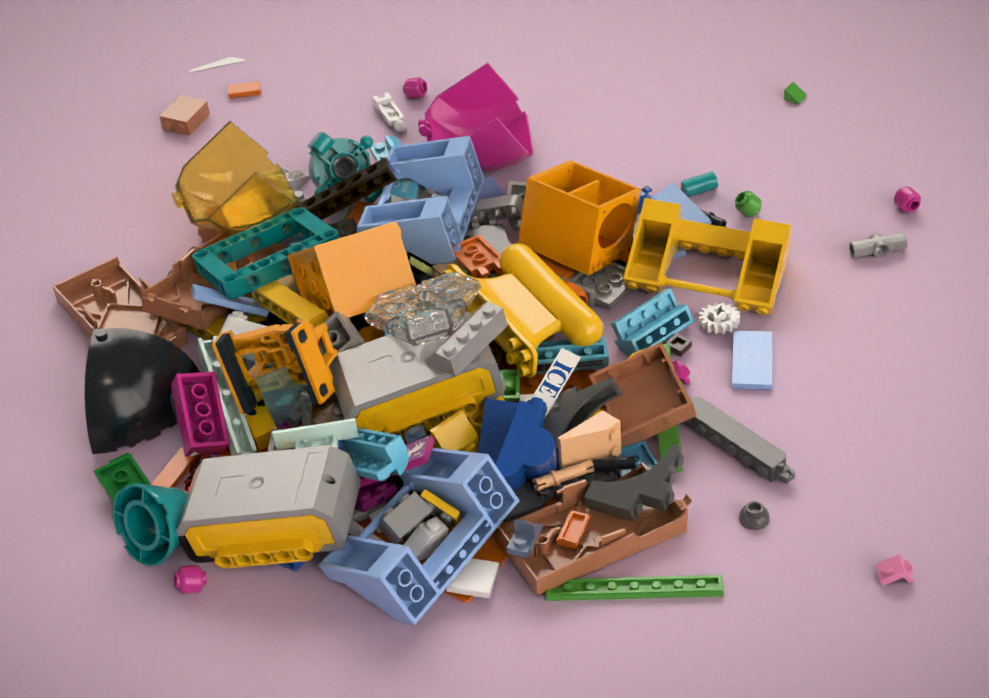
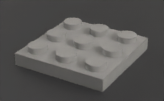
[569,262,631,310]

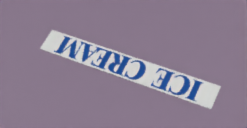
[532,348,581,417]

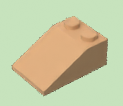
[558,411,621,470]

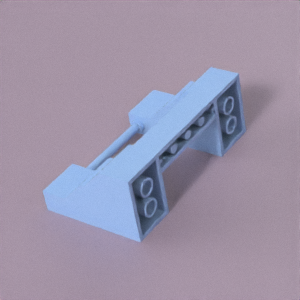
[357,136,485,264]
[319,448,519,625]

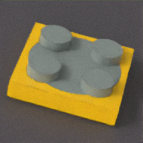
[420,489,461,529]

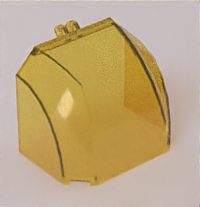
[172,121,300,234]

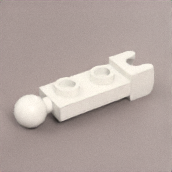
[373,92,407,132]

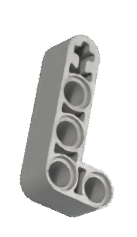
[469,194,524,231]

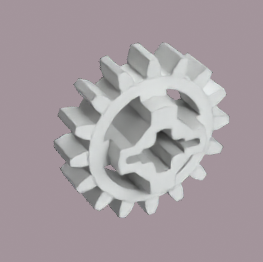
[699,302,740,334]

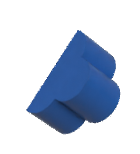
[495,400,558,491]

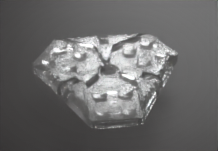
[364,272,481,346]

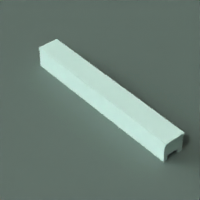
[196,336,257,456]

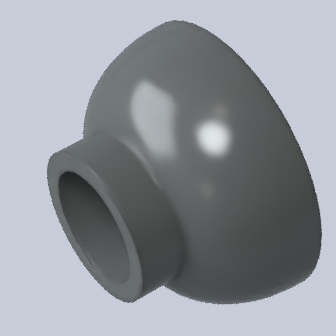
[739,501,770,530]

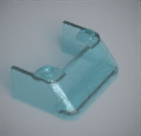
[245,352,301,426]

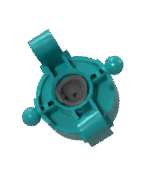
[307,132,383,203]

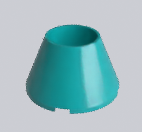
[113,483,187,566]

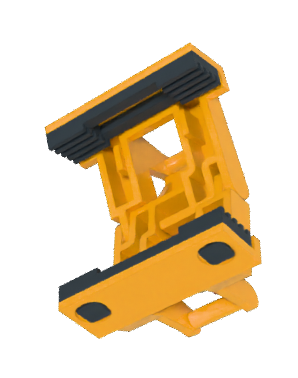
[211,319,338,414]

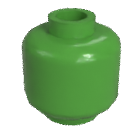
[735,191,762,217]

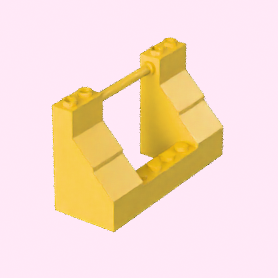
[623,198,791,315]

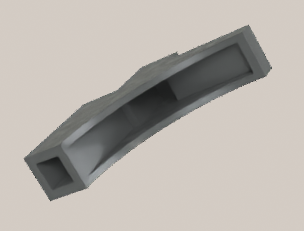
[544,377,622,463]
[584,444,684,522]

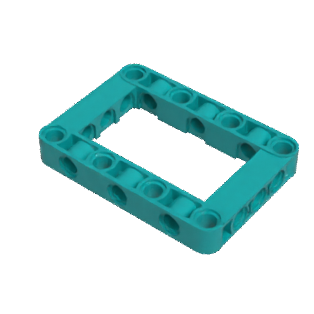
[192,207,340,299]

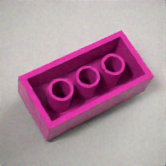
[171,372,230,457]

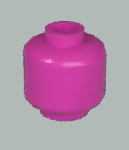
[403,77,428,99]
[894,186,921,213]
[174,565,207,594]

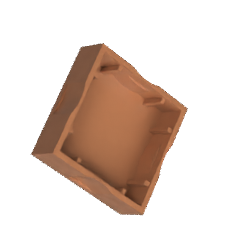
[589,342,697,447]

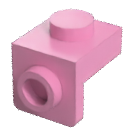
[875,554,914,586]

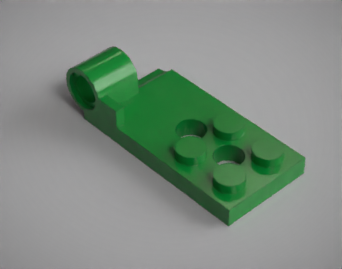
[94,453,151,504]

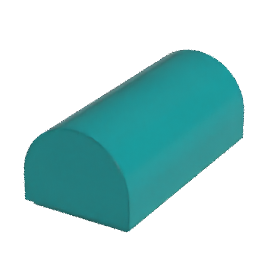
[681,171,718,197]

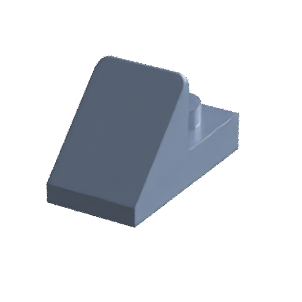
[507,520,543,559]

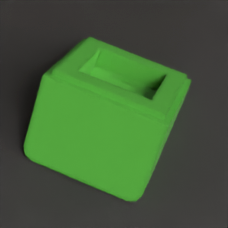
[784,82,807,104]

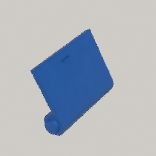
[478,397,547,464]

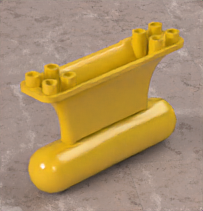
[442,243,604,378]

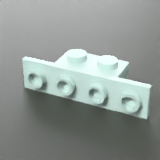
[272,418,359,450]

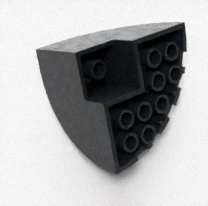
[85,328,200,454]

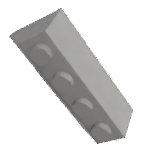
[425,301,508,377]

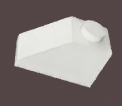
[404,516,449,562]

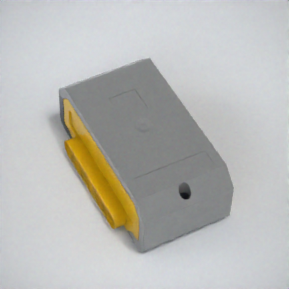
[329,309,505,441]
[176,445,361,568]

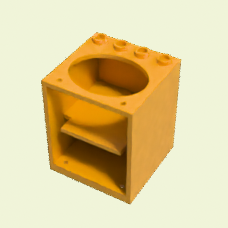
[518,160,641,275]
[287,221,419,318]

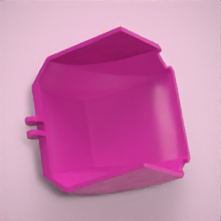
[418,62,534,171]

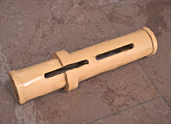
[532,459,594,491]

